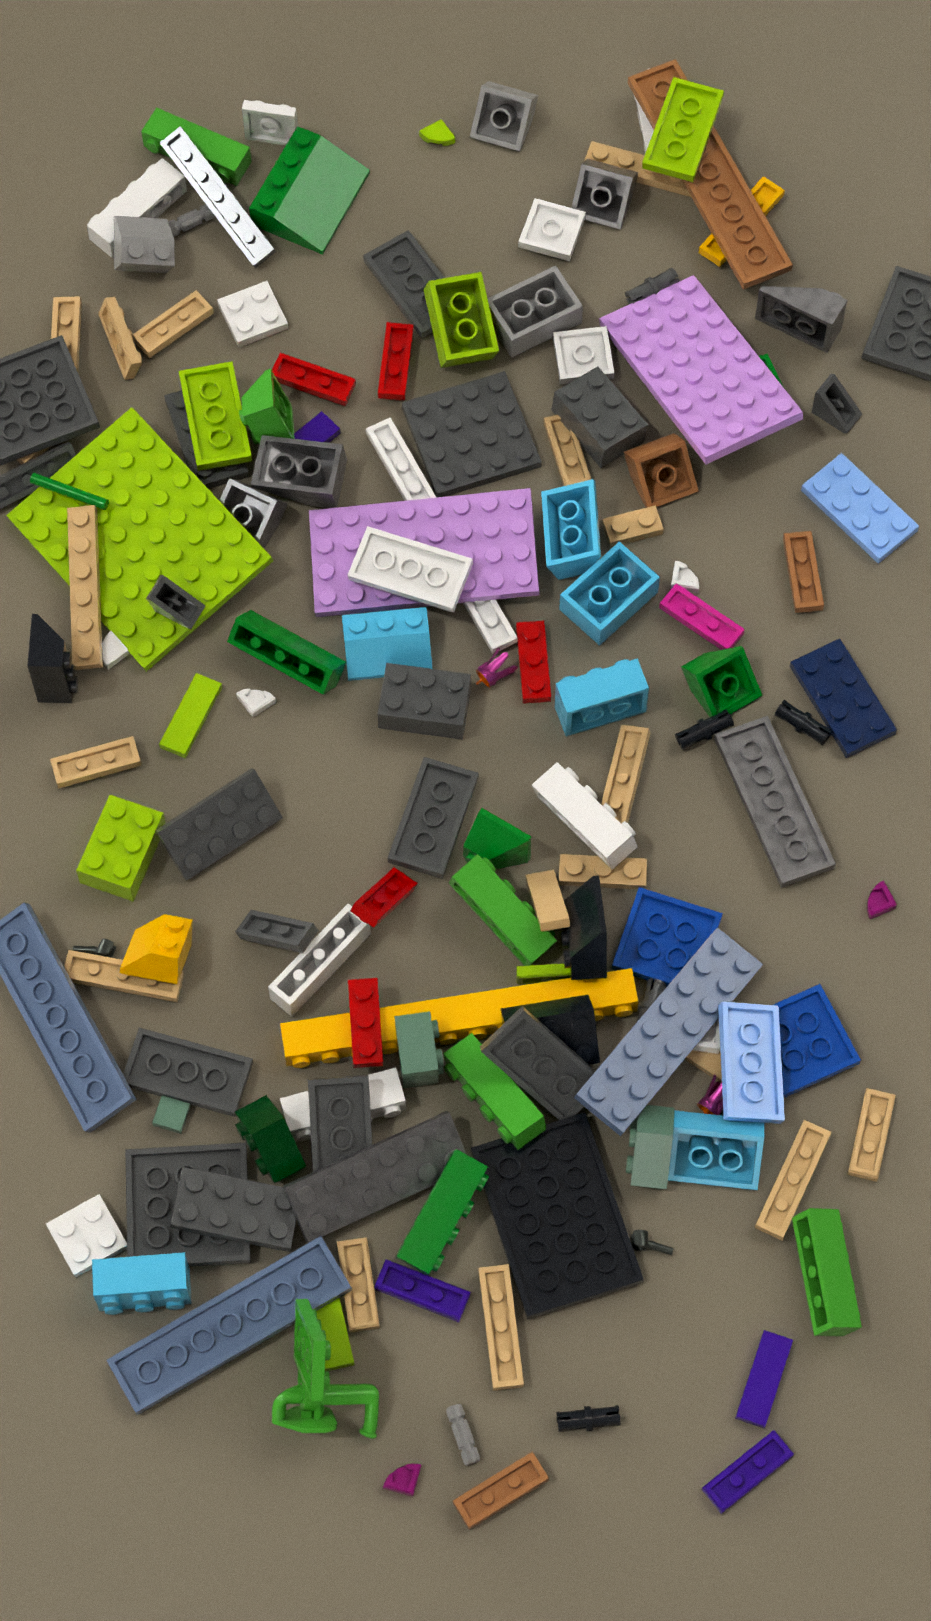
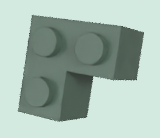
[394,1011,444,1088]
[626,1105,675,1189]

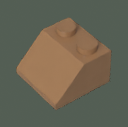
[624,433,699,508]

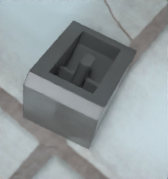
[811,374,862,433]
[146,575,205,629]

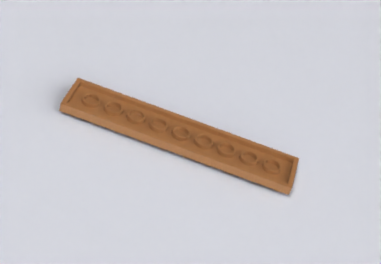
[628,59,793,290]

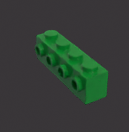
[227,610,346,694]
[395,1149,489,1275]

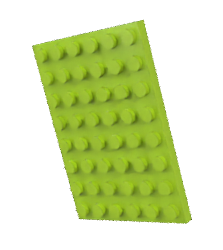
[6,407,274,672]

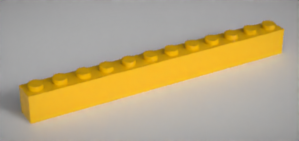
[280,968,638,1068]

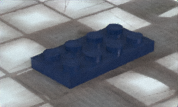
[790,638,897,758]

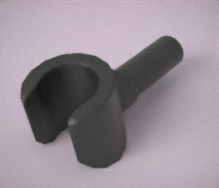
[73,939,116,958]
[631,1230,673,1255]

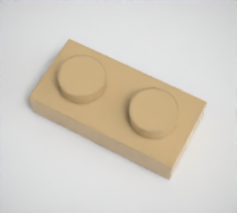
[602,505,664,548]

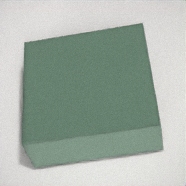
[152,1095,191,1134]

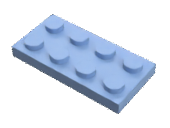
[801,453,919,564]
[718,1002,785,1124]

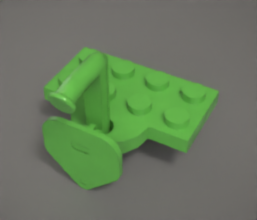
[272,1299,379,1439]

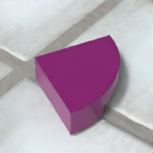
[867,880,897,920]
[383,1463,422,1497]

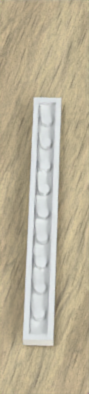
[366,418,518,654]

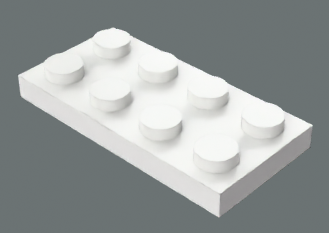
[347,526,473,613]

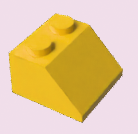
[120,914,193,984]

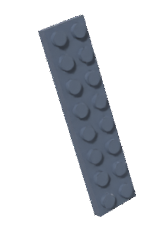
[0,902,137,1133]
[574,927,763,1136]
[106,1236,352,1415]

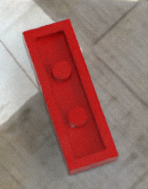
[378,322,414,401]
[272,352,356,406]
[516,620,551,704]
[350,867,418,928]
[348,978,383,1068]

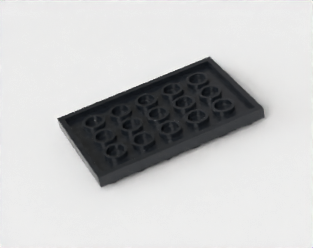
[471,1112,644,1320]

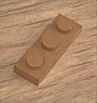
[783,531,824,613]
[452,1451,549,1530]

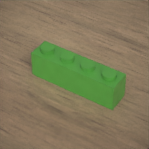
[141,107,251,186]
[449,854,557,966]
[443,1033,546,1150]
[792,1208,862,1336]

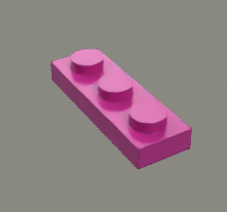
[659,583,745,650]

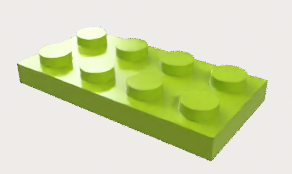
[642,77,724,182]
[179,361,252,471]

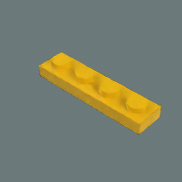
[698,176,785,267]

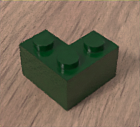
[235,1095,306,1183]

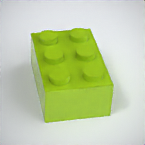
[423,272,499,368]
[76,795,166,902]

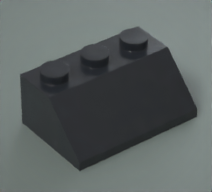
[27,614,78,703]
[560,876,607,980]

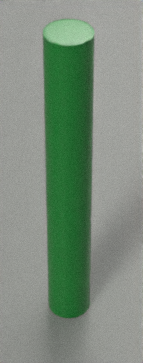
[30,473,109,510]

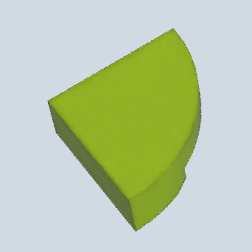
[419,119,456,146]

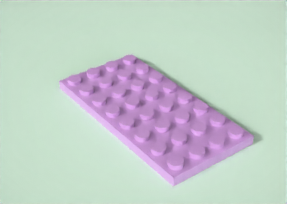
[599,275,803,465]
[309,488,540,617]

